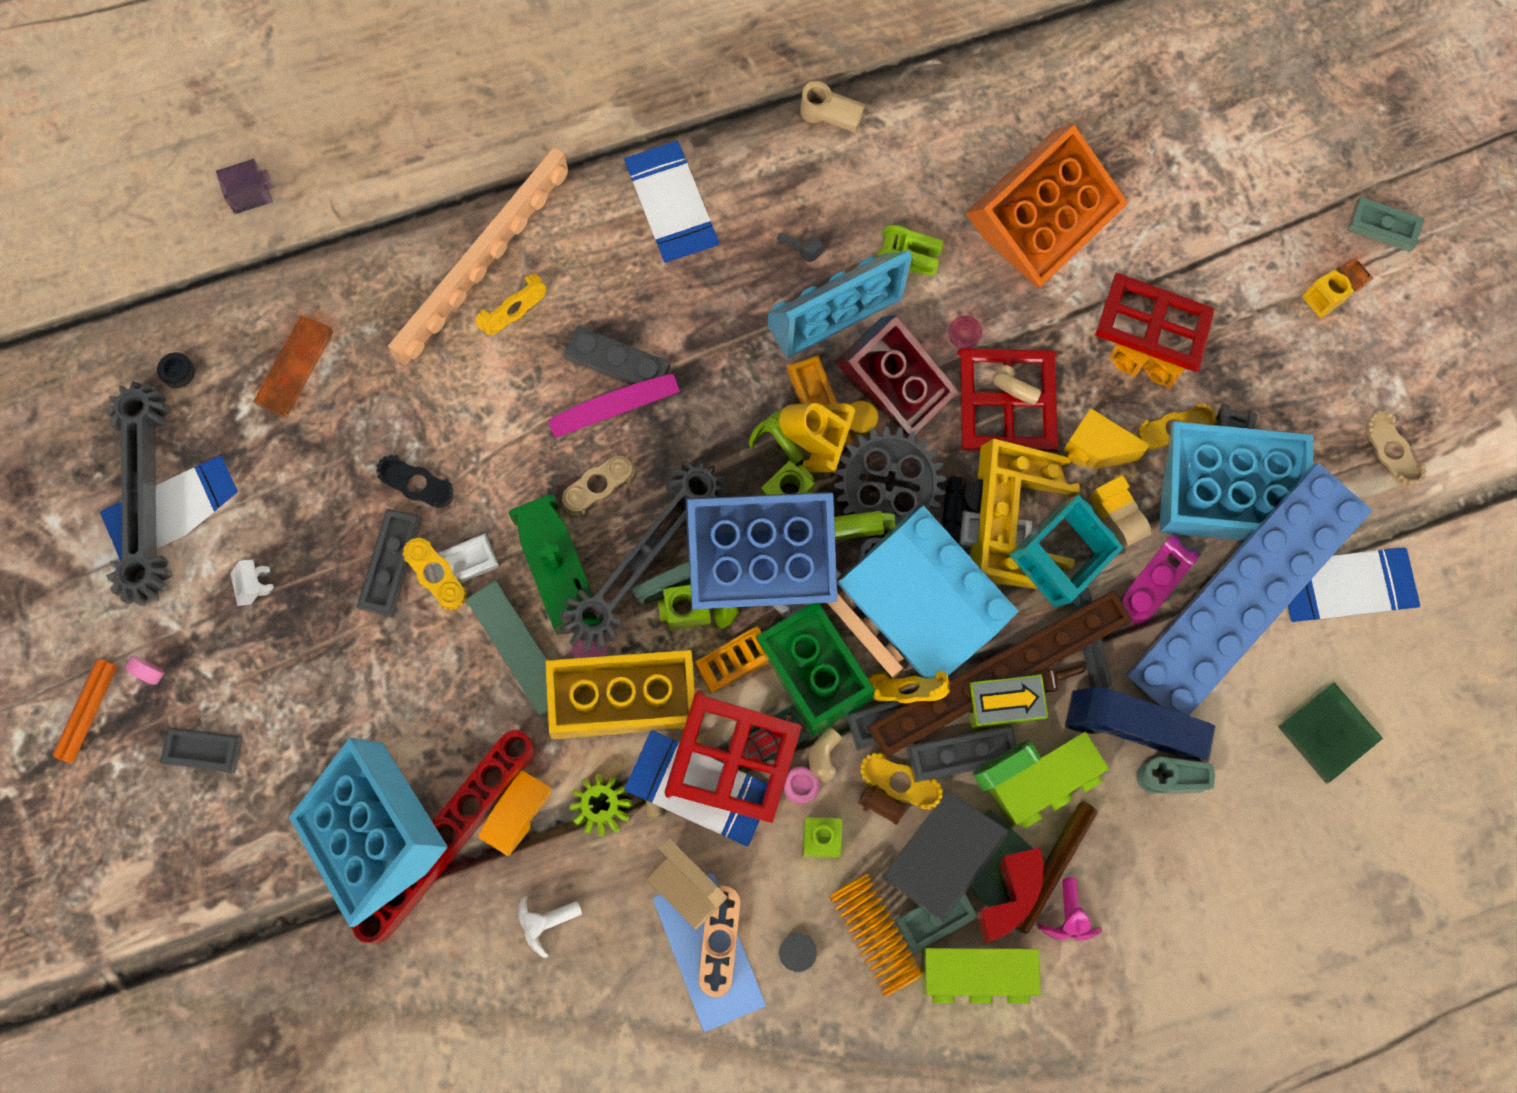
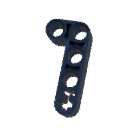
[1065,687,1216,763]

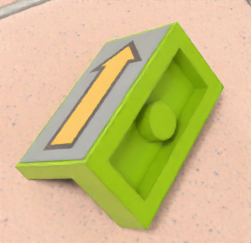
[969,675,1048,729]

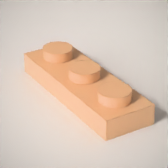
[828,590,904,679]

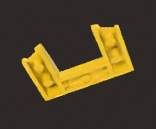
[970,439,1080,589]

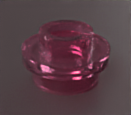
[948,316,982,349]

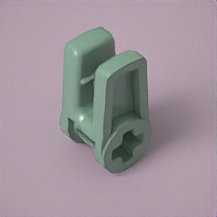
[1136,757,1215,794]

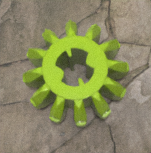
[569,773,632,837]

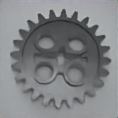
[833,426,946,538]

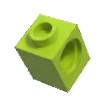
[760,461,815,495]
[658,585,711,631]
[802,817,842,860]

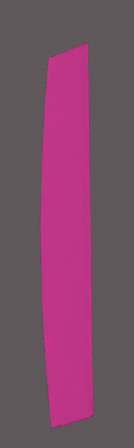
[548,374,680,438]

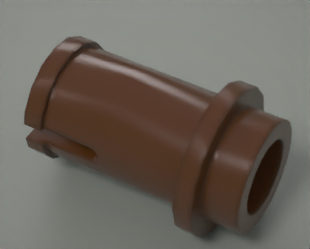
[858,784,907,825]

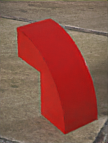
[976,847,1043,945]

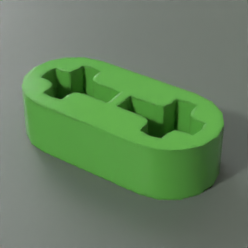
[973,740,1041,791]

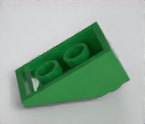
[756,603,875,736]

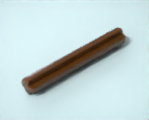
[1015,802,1097,934]

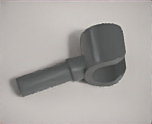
[777,233,823,262]

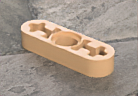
[699,886,740,997]

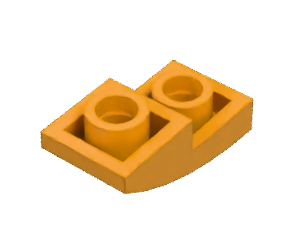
[1108,344,1185,389]
[478,770,552,856]

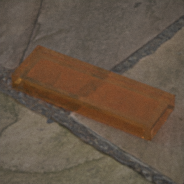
[253,315,334,418]

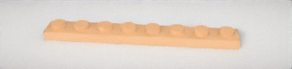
[388,147,568,366]

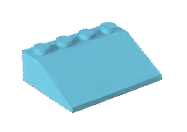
[768,250,912,359]
[1160,421,1313,541]
[837,506,1018,678]
[289,738,448,927]

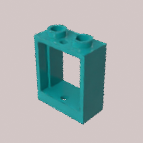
[1009,495,1124,608]

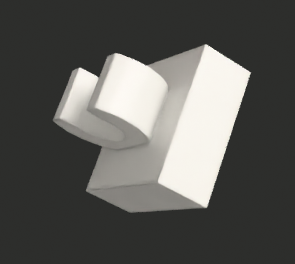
[230,559,274,606]

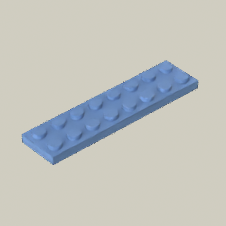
[1125,463,1373,716]

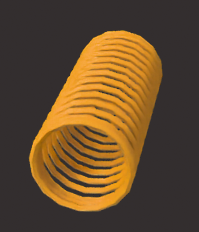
[828,873,924,997]

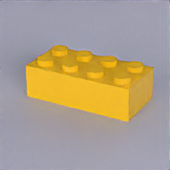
[545,650,695,740]

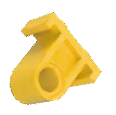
[779,403,856,472]

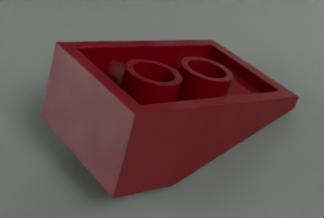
[835,315,959,436]

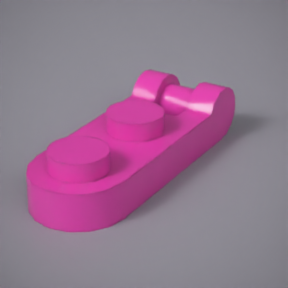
[1120,533,1201,623]

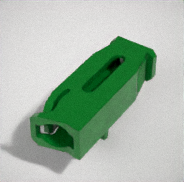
[509,495,599,635]

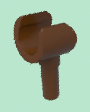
[1039,665,1084,693]

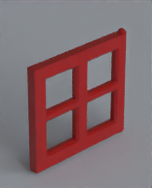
[1095,272,1215,372]
[957,348,1058,452]
[664,691,802,823]

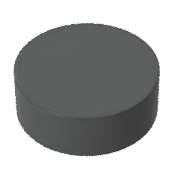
[779,933,817,972]

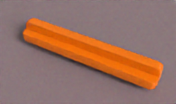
[53,659,117,763]

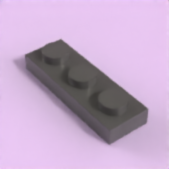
[564,326,671,385]

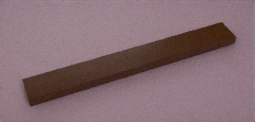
[867,590,1133,759]

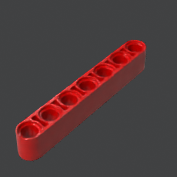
[352,730,536,944]

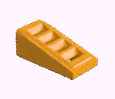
[695,626,769,694]

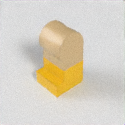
[1089,475,1151,548]

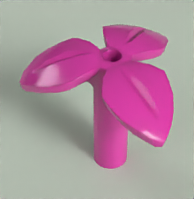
[1037,878,1102,941]

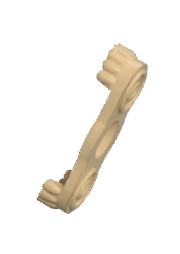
[1365,411,1427,487]
[561,456,635,517]

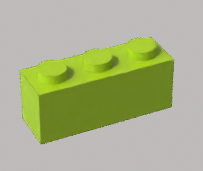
[988,731,1109,829]
[921,948,1041,1004]

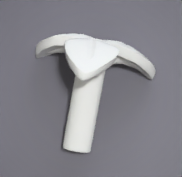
[518,896,582,958]

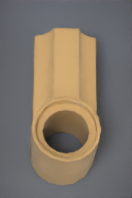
[800,81,866,133]

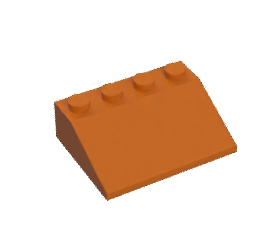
[965,124,1128,288]

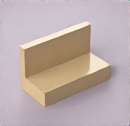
[646,838,728,930]

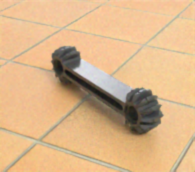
[105,381,173,606]
[559,460,726,651]

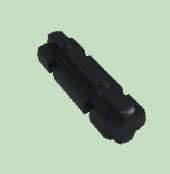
[942,476,966,542]

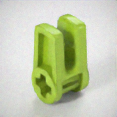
[876,225,944,276]

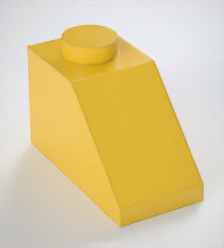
[1062,408,1150,470]

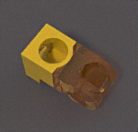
[1302,258,1374,319]

